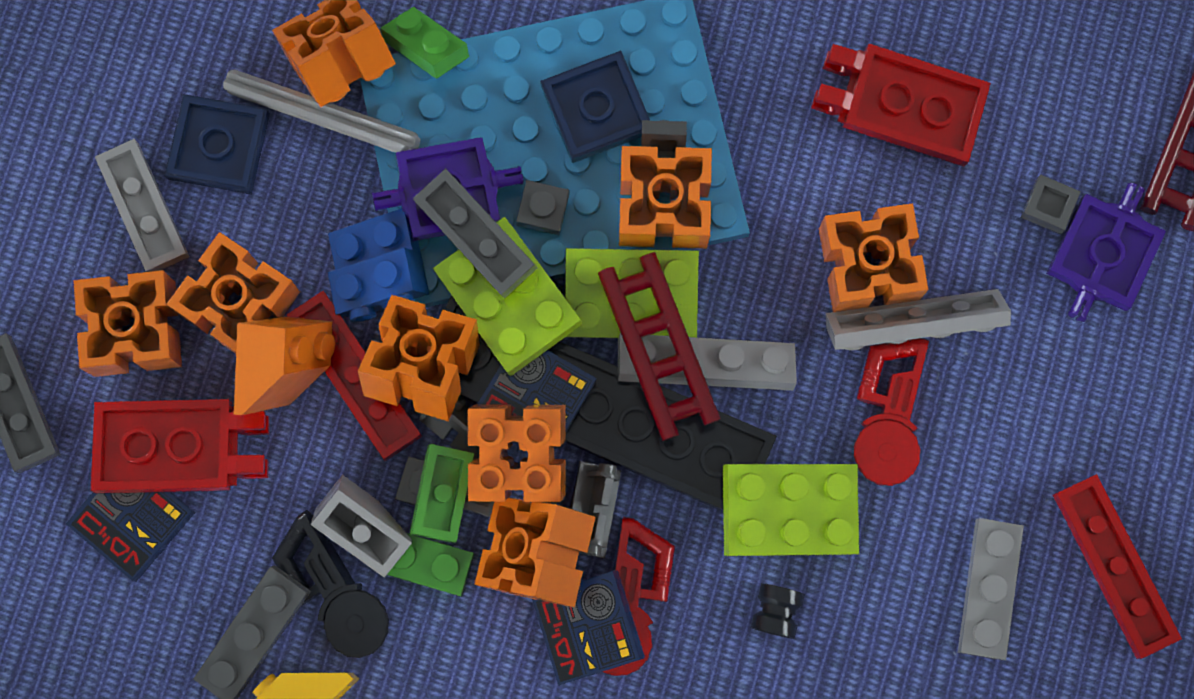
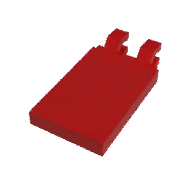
[811,44,991,166]
[91,399,269,494]

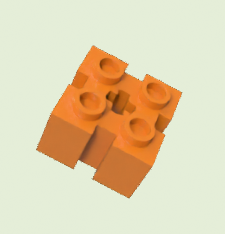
[272,0,396,108]
[619,146,712,249]
[819,203,929,312]
[166,232,301,354]
[74,270,182,377]
[358,295,480,422]
[468,404,566,502]
[474,498,596,607]

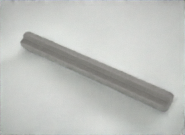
[223,69,421,153]

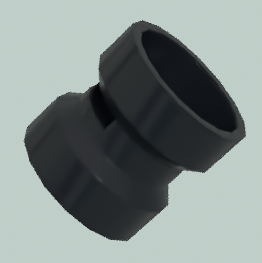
[750,583,805,639]

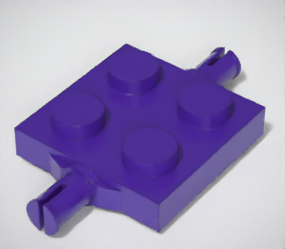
[372,137,523,241]
[1046,183,1166,322]

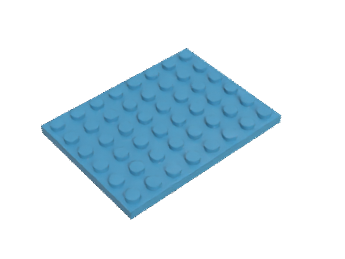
[360,0,750,307]

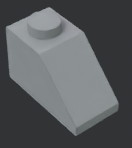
[311,475,412,578]

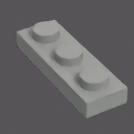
[95,139,190,272]
[957,518,1024,661]

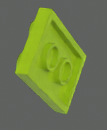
[433,217,583,377]
[565,248,699,338]
[723,464,859,556]

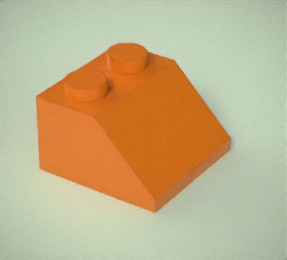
[234,317,335,415]

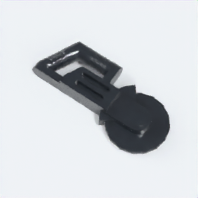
[272,510,389,658]

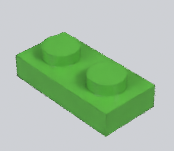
[380,7,470,79]
[409,444,474,543]
[375,533,475,597]

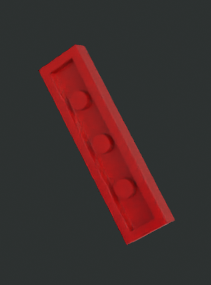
[287,290,423,461]
[1053,474,1182,659]

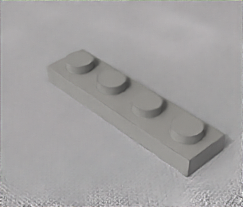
[826,289,1011,350]
[618,333,797,391]

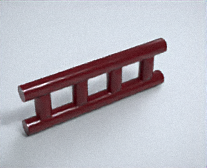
[1140,72,1194,232]
[598,252,721,441]

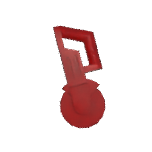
[853,338,929,486]
[603,517,675,676]

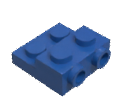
[327,208,429,322]

